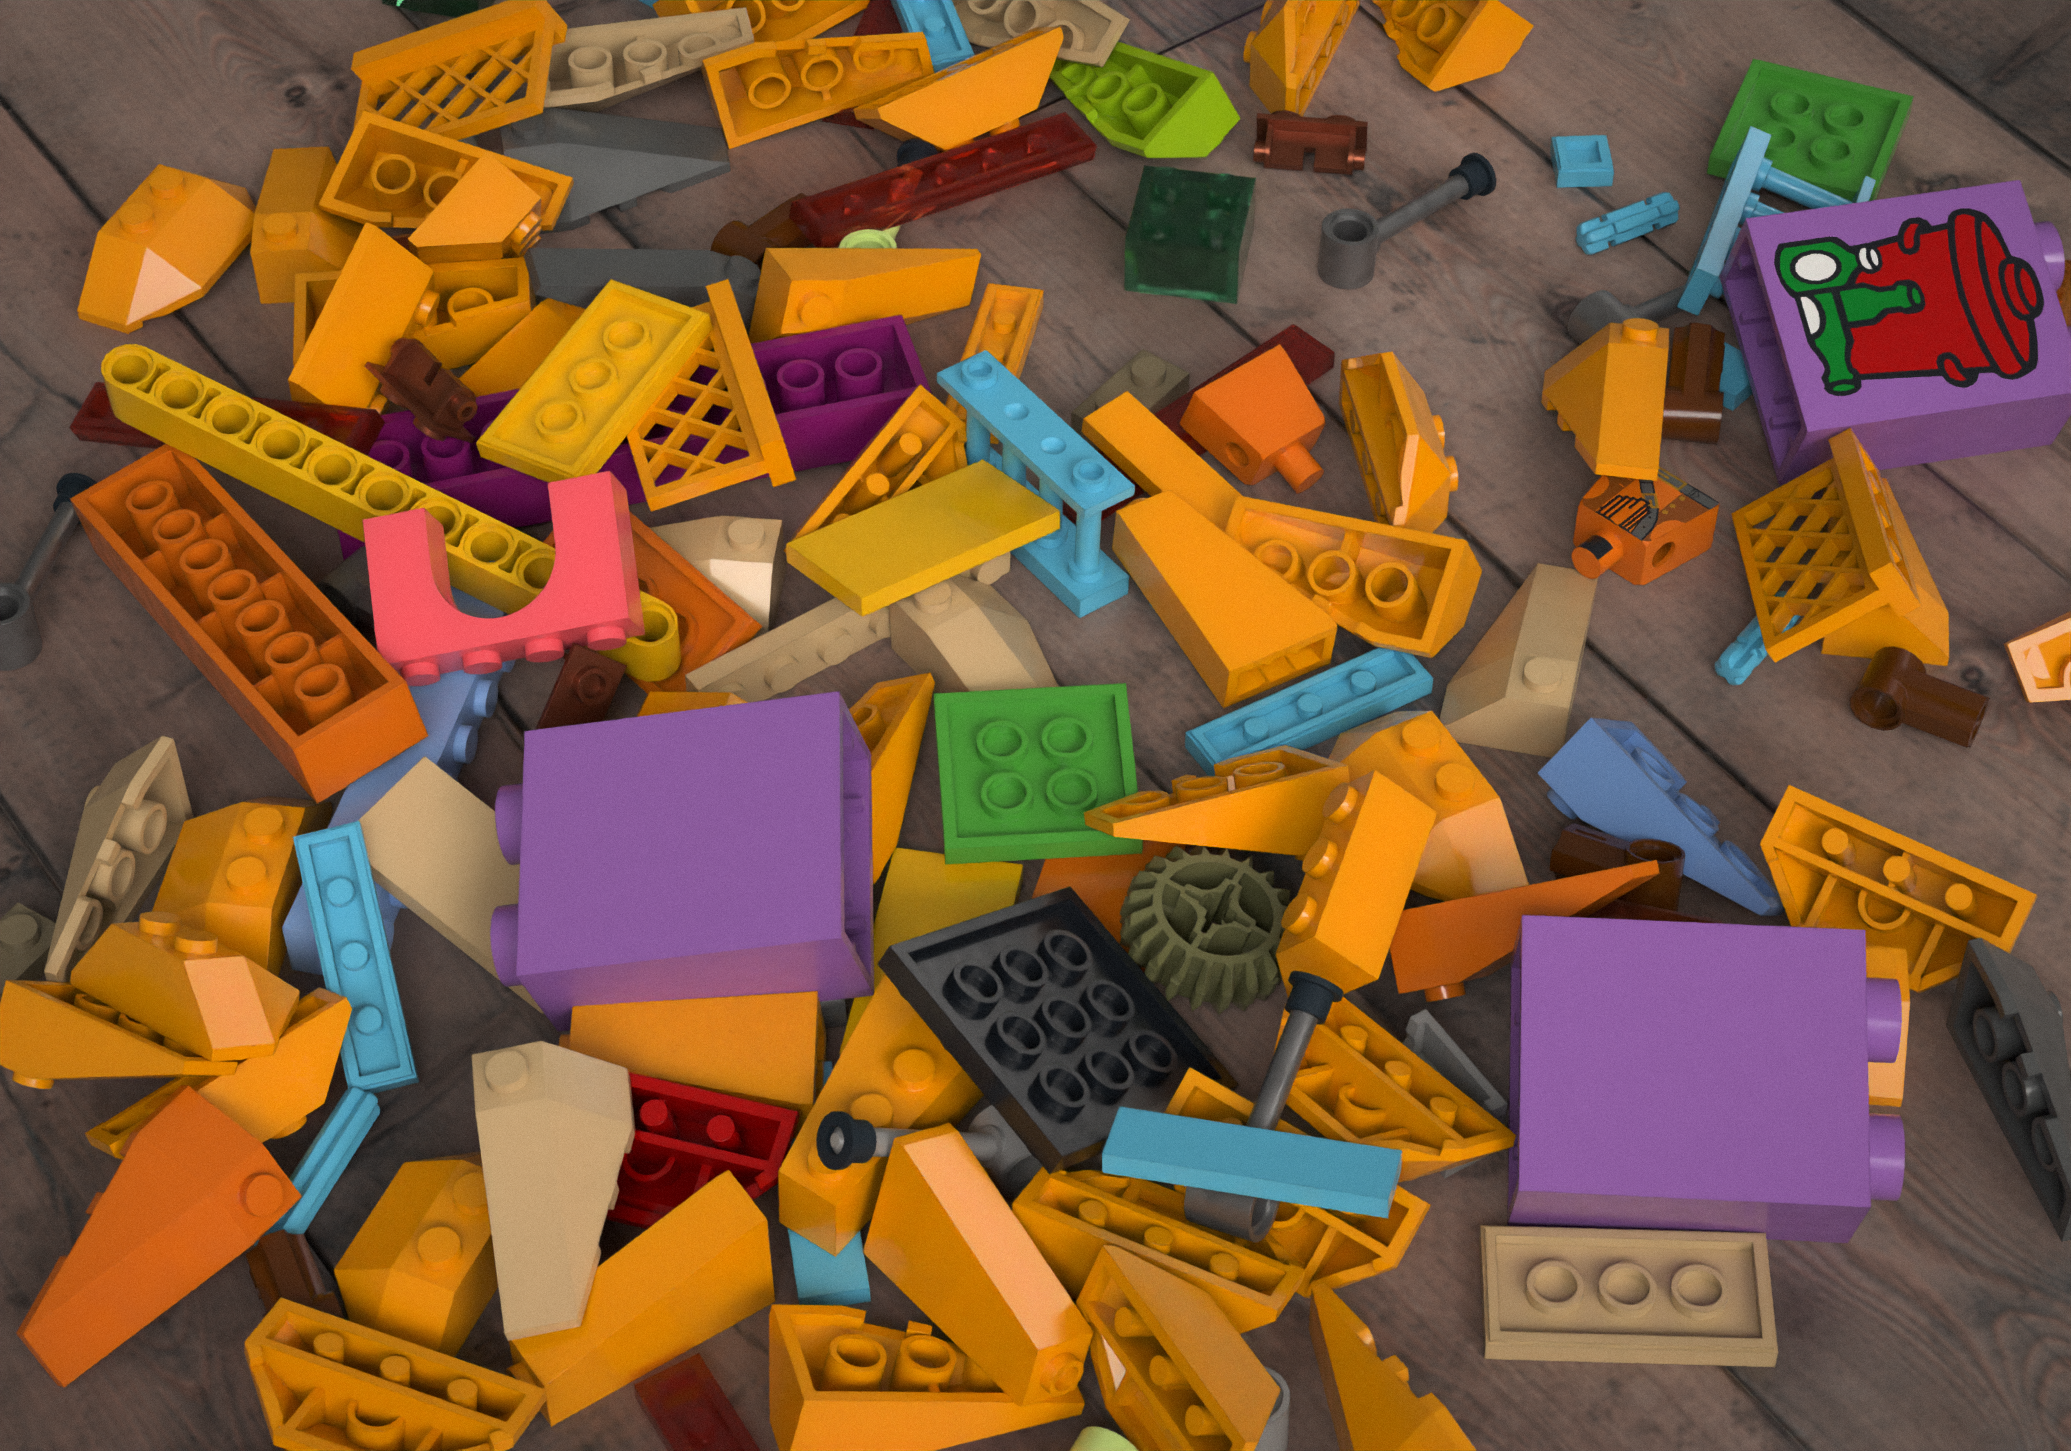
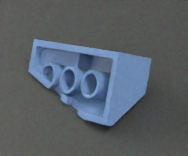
[1538,718,1785,916]

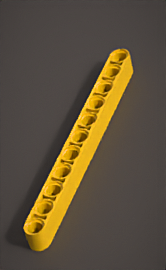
[101,344,681,682]

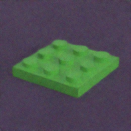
[1707,59,1914,201]
[934,683,1143,865]

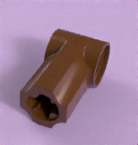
[710,193,826,272]
[1661,323,1725,445]
[1850,646,1990,748]
[1550,823,1686,912]
[245,1229,344,1319]

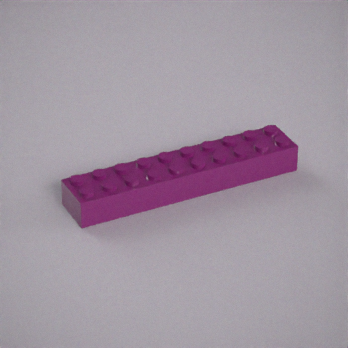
[315,314,932,560]

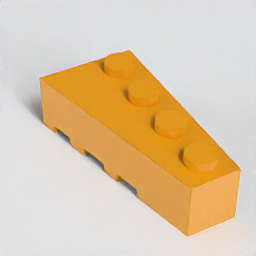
[778,974,983,1257]

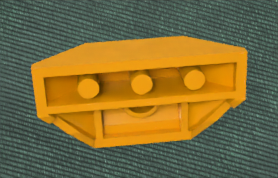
[1243,0,1360,117]
[853,27,1064,157]
[77,164,256,334]
[1339,352,1458,533]
[783,384,968,553]
[1328,710,1529,901]
[1760,785,2037,994]
[152,796,333,977]
[70,912,300,1062]
[85,987,352,1159]
[1273,997,1516,1183]
[1164,1067,1431,1299]
[334,1152,498,1358]
[1012,1166,1305,1334]
[1075,1245,1281,1451]
[244,1297,547,1451]

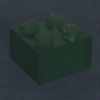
[1124,165,1256,304]

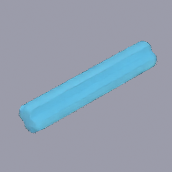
[253,1086,380,1246]

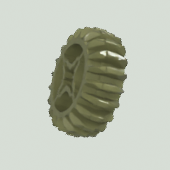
[1120,845,1290,1015]

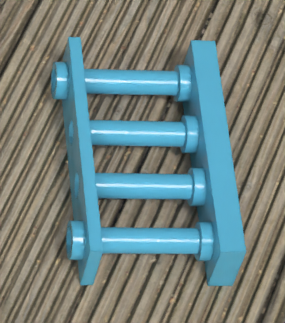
[1677,126,1876,316]
[937,350,1135,618]

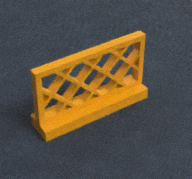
[351,0,567,141]
[627,279,797,512]
[1731,428,1922,663]

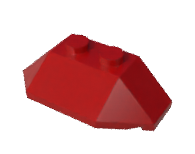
[606,1072,800,1229]

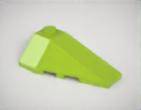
[1049,42,1241,158]

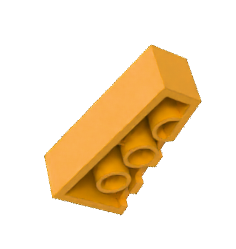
[293,257,536,372]

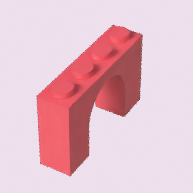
[363,471,645,686]

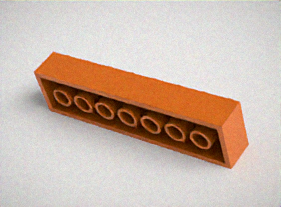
[70,444,428,804]

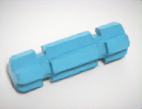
[1575,192,1680,255]
[1715,591,1800,685]

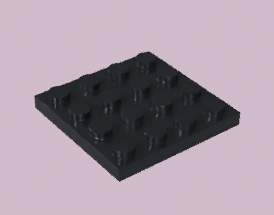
[877,886,1239,1175]

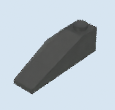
[499,107,730,234]
[524,248,761,336]
[1946,938,2071,1242]

